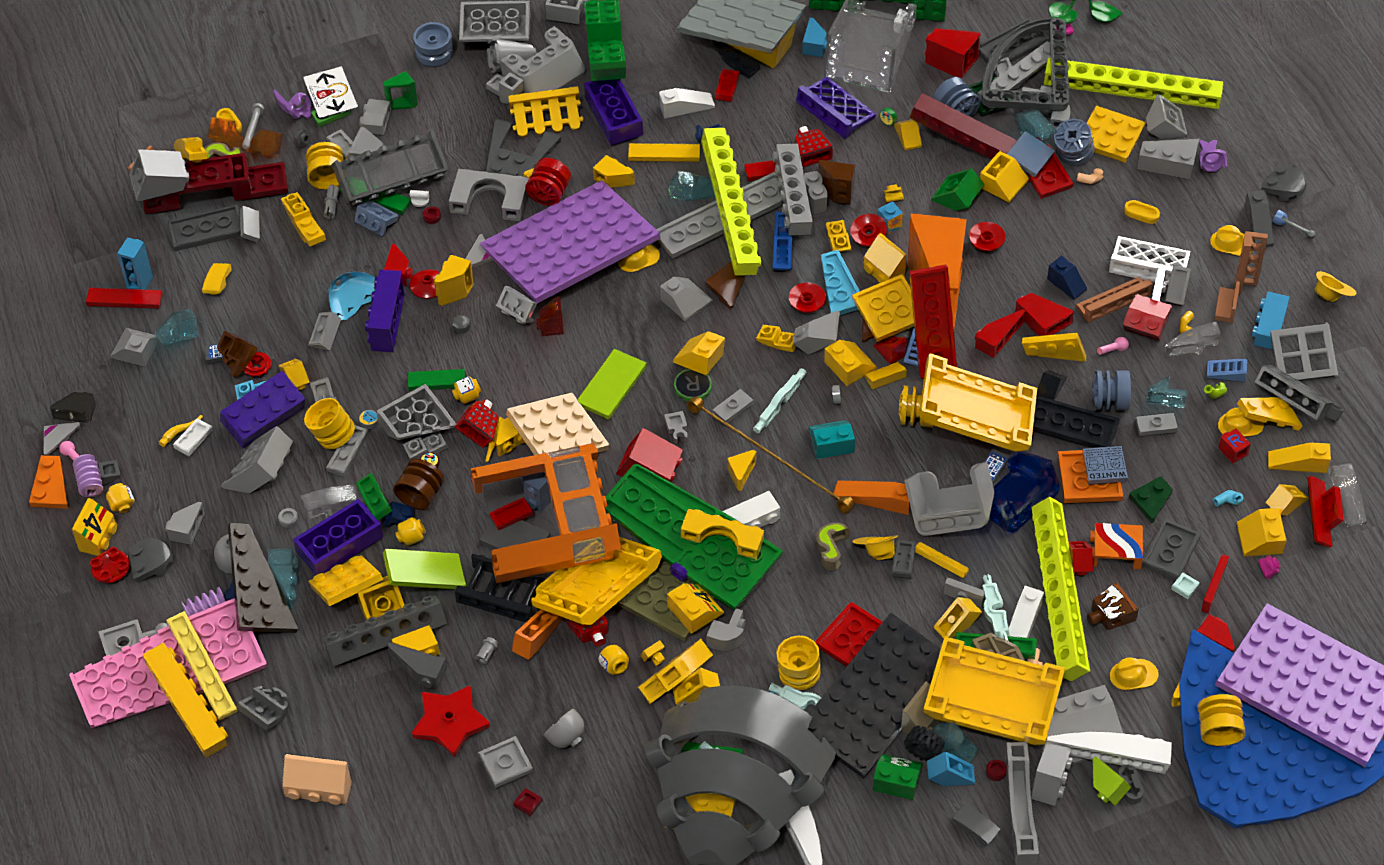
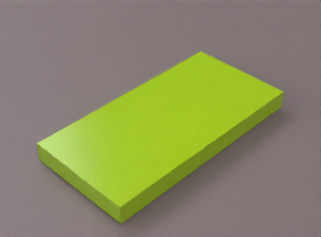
[577,349,647,420]
[383,549,466,589]

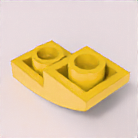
[825,220,851,252]
[202,263,232,295]
[756,325,796,352]

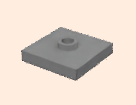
[478,736,533,788]

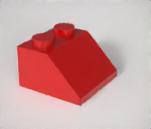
[1123,294,1172,341]

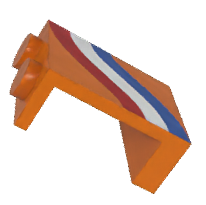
[1089,523,1143,569]

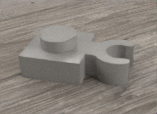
[664,411,688,444]

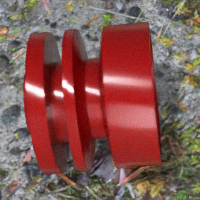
[525,158,571,206]

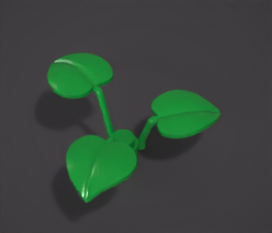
[1049,0,1123,24]

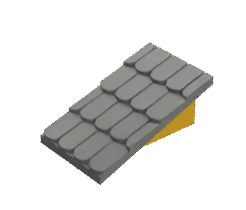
[676,0,806,69]

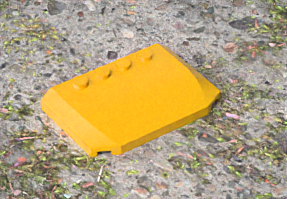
[531,537,662,625]

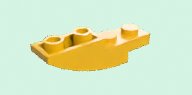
[174,137,207,162]
[281,192,326,247]
[637,639,713,704]

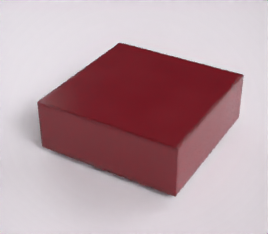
[513,788,542,817]

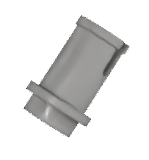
[475,637,498,664]

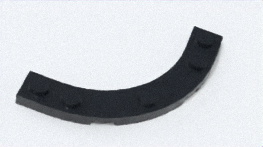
[712,40,760,79]

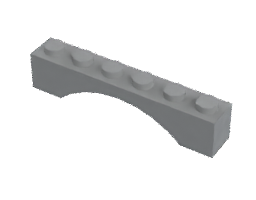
[1005,742,1039,865]

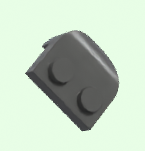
[1261,165,1306,201]
[128,538,173,582]
[237,686,288,731]

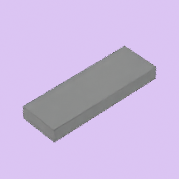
[326,425,369,477]

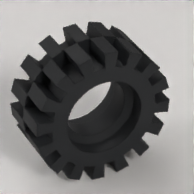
[904,726,945,762]

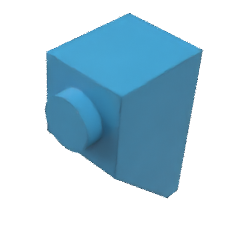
[802,18,829,57]
[927,751,975,786]

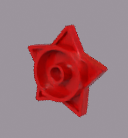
[412,686,490,756]

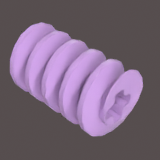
[73,454,104,497]
[181,587,225,616]

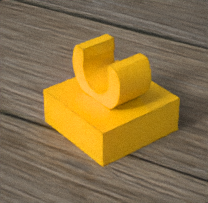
[640,640,665,666]

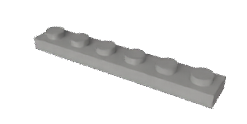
[977,41,1059,100]

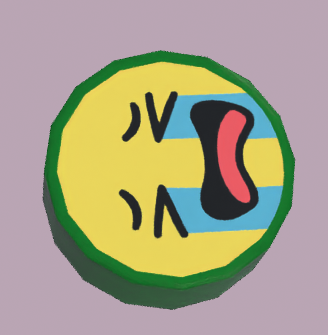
[880,107,897,126]

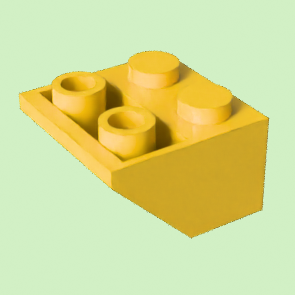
[980,151,1029,203]
[434,255,474,306]

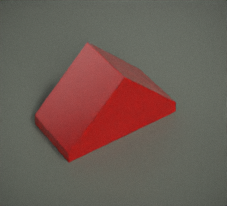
[873,336,907,365]

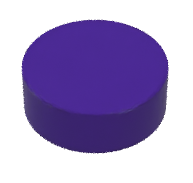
[669,562,687,581]

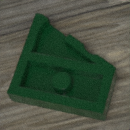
[1129,476,1173,523]

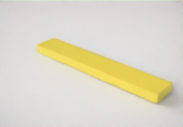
[166,611,238,721]

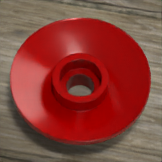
[850,214,887,246]
[969,222,1006,251]
[410,269,440,299]
[789,282,826,313]

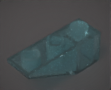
[1015,109,1057,139]
[668,170,715,201]
[268,548,298,609]

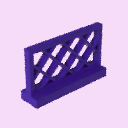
[796,77,876,139]

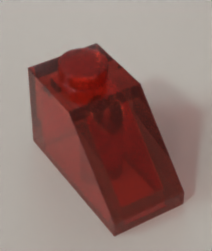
[536,297,564,337]

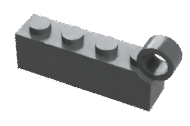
[1254,365,1344,421]

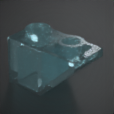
[155,309,198,345]
[932,722,979,764]

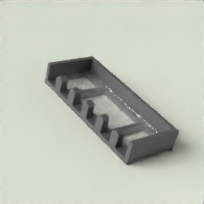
[331,130,448,206]

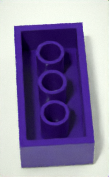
[584,79,643,145]
[365,270,405,352]
[220,371,305,448]
[293,499,383,575]

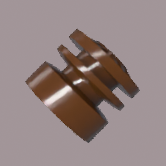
[393,458,445,510]

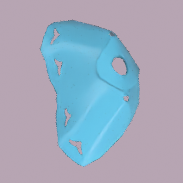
[327,272,375,320]

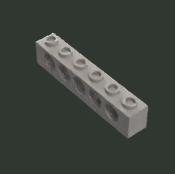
[773,144,812,235]

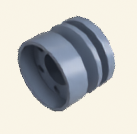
[933,77,980,117]
[1054,119,1095,166]
[1092,370,1131,410]

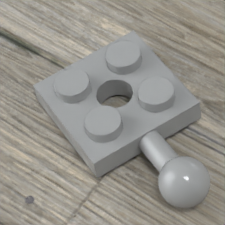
[99,619,168,656]

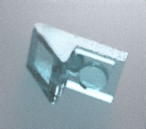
[1146,377,1187,408]

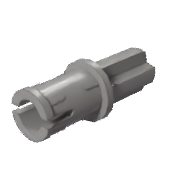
[324,185,339,219]

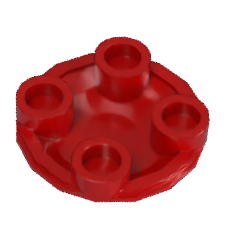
[90,547,130,583]

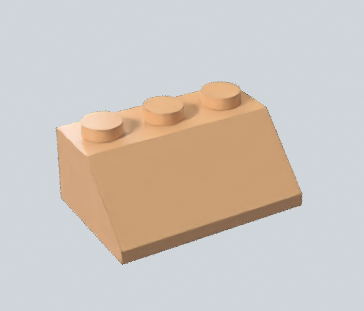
[283,754,352,805]

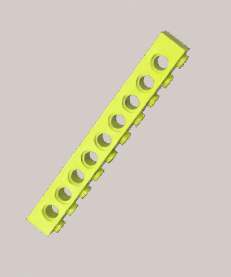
[1044,58,1223,109]
[701,128,761,276]
[1032,497,1090,681]

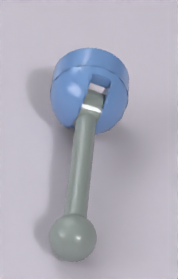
[1272,210,1316,238]

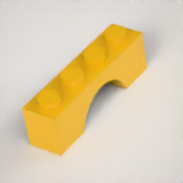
[681,509,764,560]

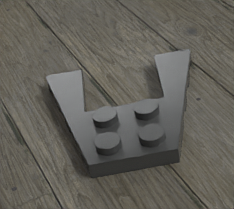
[486,119,562,177]

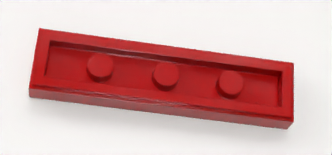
[86,288,163,309]

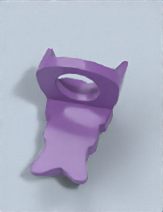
[274,90,311,119]
[1199,140,1227,172]

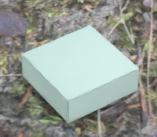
[1171,573,1200,599]

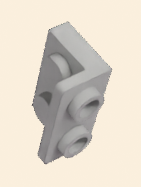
[496,286,537,325]

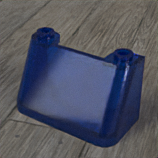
[989,451,1060,533]

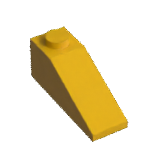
[1268,442,1331,473]

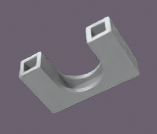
[449,169,529,222]

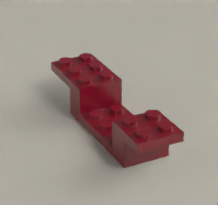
[143,153,288,214]

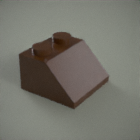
[819,160,855,205]

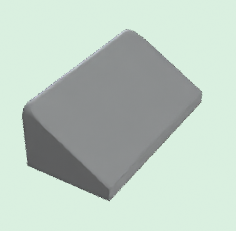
[308,312,341,350]

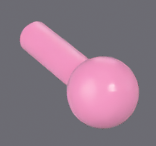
[1097,337,1129,355]
[59,441,79,461]

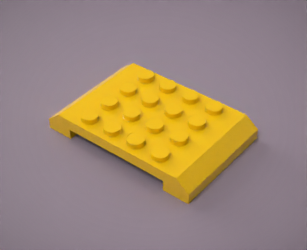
[919,353,1037,452]
[923,637,1065,745]

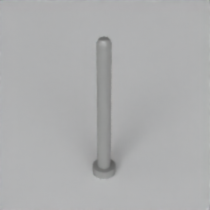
[242,103,264,149]

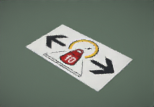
[303,66,358,118]

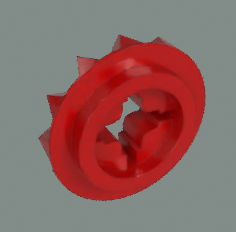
[243,352,271,378]

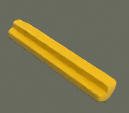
[915,542,968,578]

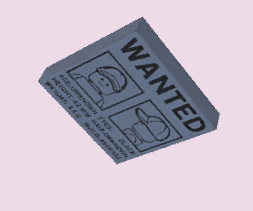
[1082,446,1128,484]

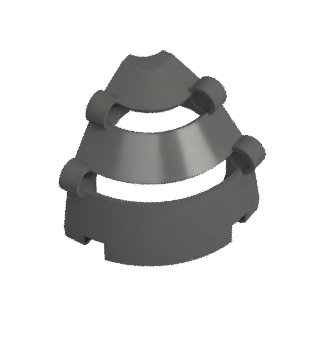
[645,685,836,865]

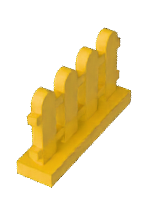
[508,86,583,138]

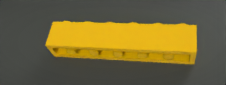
[142,642,228,758]

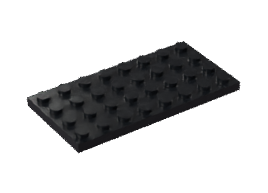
[808,613,941,779]

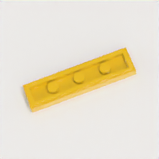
[628,143,700,162]

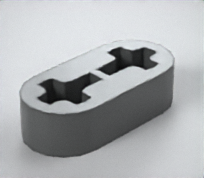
[1118,765,1144,804]

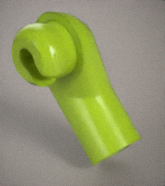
[1204,382,1227,399]

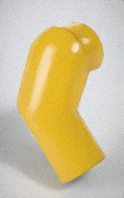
[1179,311,1194,336]

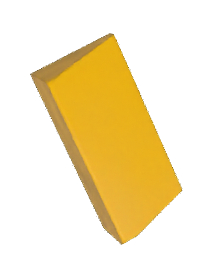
[864,362,907,390]

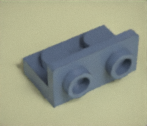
[354,201,399,236]

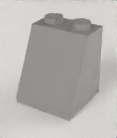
[129,149,189,201]

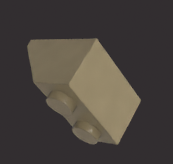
[901,682,943,735]

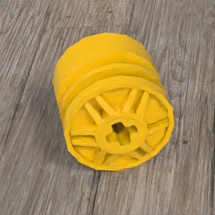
[306,142,345,190]
[899,385,933,428]
[304,398,355,449]
[776,635,821,691]
[1198,694,1246,746]

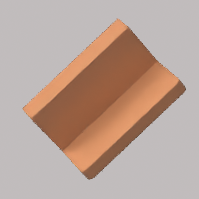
[1214,281,1240,323]

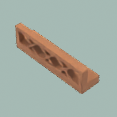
[1234,231,1268,294]
[1076,277,1153,323]

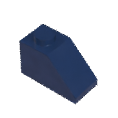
[1047,255,1087,300]

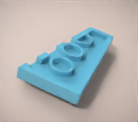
[821,250,860,316]

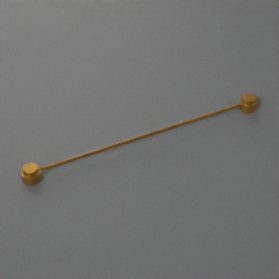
[687,397,854,514]

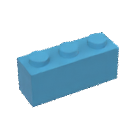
[117,237,153,290]
[1252,292,1290,350]

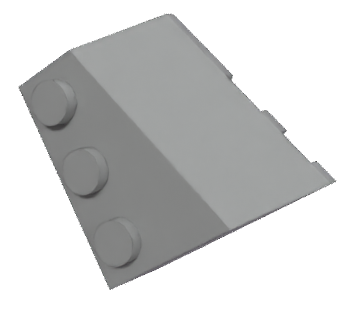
[1137,138,1200,179]
[377,384,456,440]
[221,426,293,493]

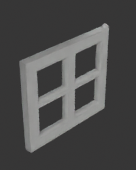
[1270,322,1338,381]

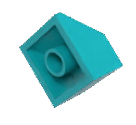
[808,420,855,459]

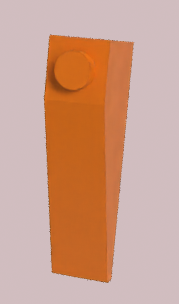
[833,480,911,515]
[512,609,564,660]

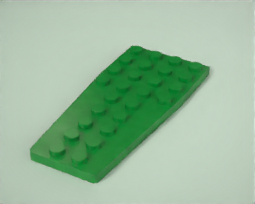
[605,464,783,611]

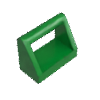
[383,71,418,110]

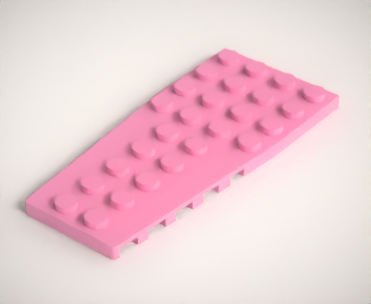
[69,598,268,728]

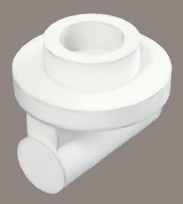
[410,190,429,207]

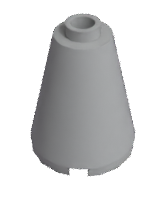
[487,38,537,73]

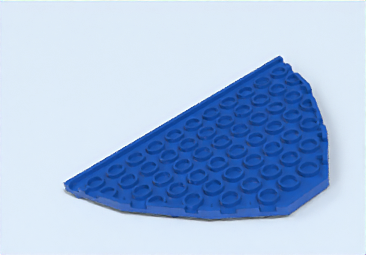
[1179,629,1384,828]

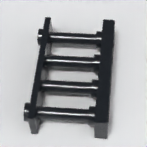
[455,554,547,623]

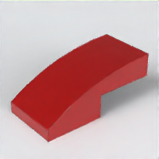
[715,69,740,102]

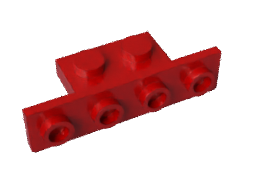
[1308,476,1344,548]

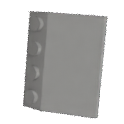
[459,1,531,42]
[1038,685,1123,765]

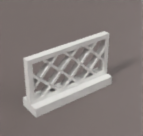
[1109,236,1191,285]

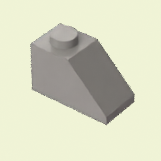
[165,502,205,545]

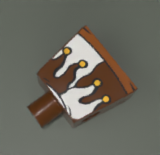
[1087,582,1139,630]

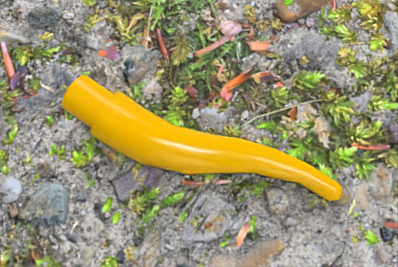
[159,415,203,447]
[485,417,504,462]

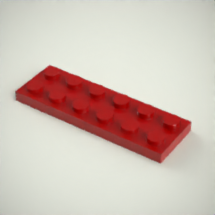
[909,264,957,378]

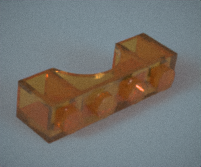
[208,117,283,157]

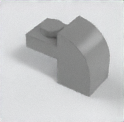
[486,72,524,104]
[706,609,746,651]

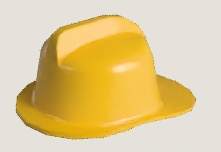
[1210,225,1253,256]
[617,244,660,272]
[1315,272,1356,302]
[1218,407,1264,437]
[852,535,898,560]
[1110,657,1158,690]

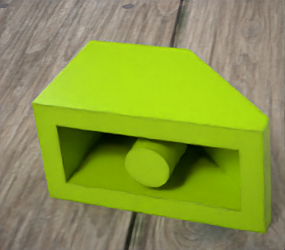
[1093,756,1131,806]

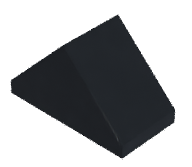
[1037,370,1067,400]

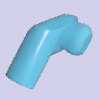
[1213,490,1244,507]

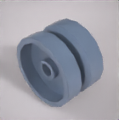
[413,22,453,66]

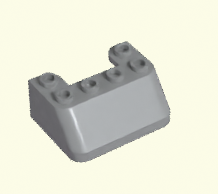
[501,26,586,94]
[904,462,994,536]

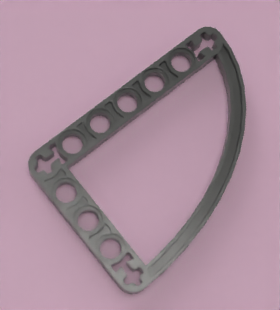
[981,18,1069,111]

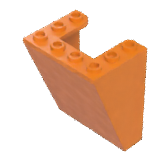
[907,213,967,328]

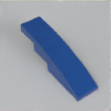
[773,212,793,270]

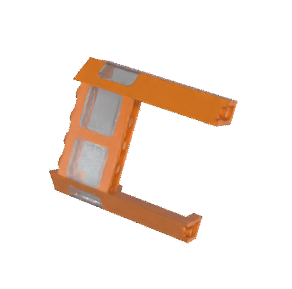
[471,443,621,583]

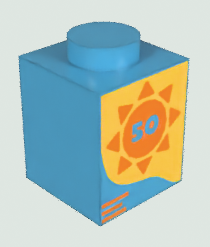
[877,201,903,234]

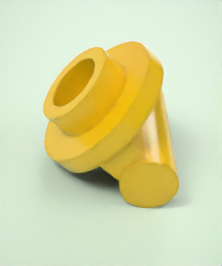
[884,184,904,203]

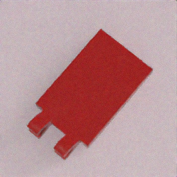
[1023,137,1074,199]

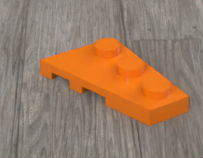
[29,455,69,509]

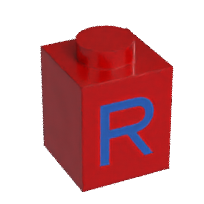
[1219,429,1251,463]

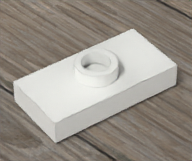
[173,418,213,456]

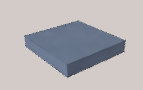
[1007,131,1055,178]

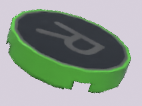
[674,369,712,402]

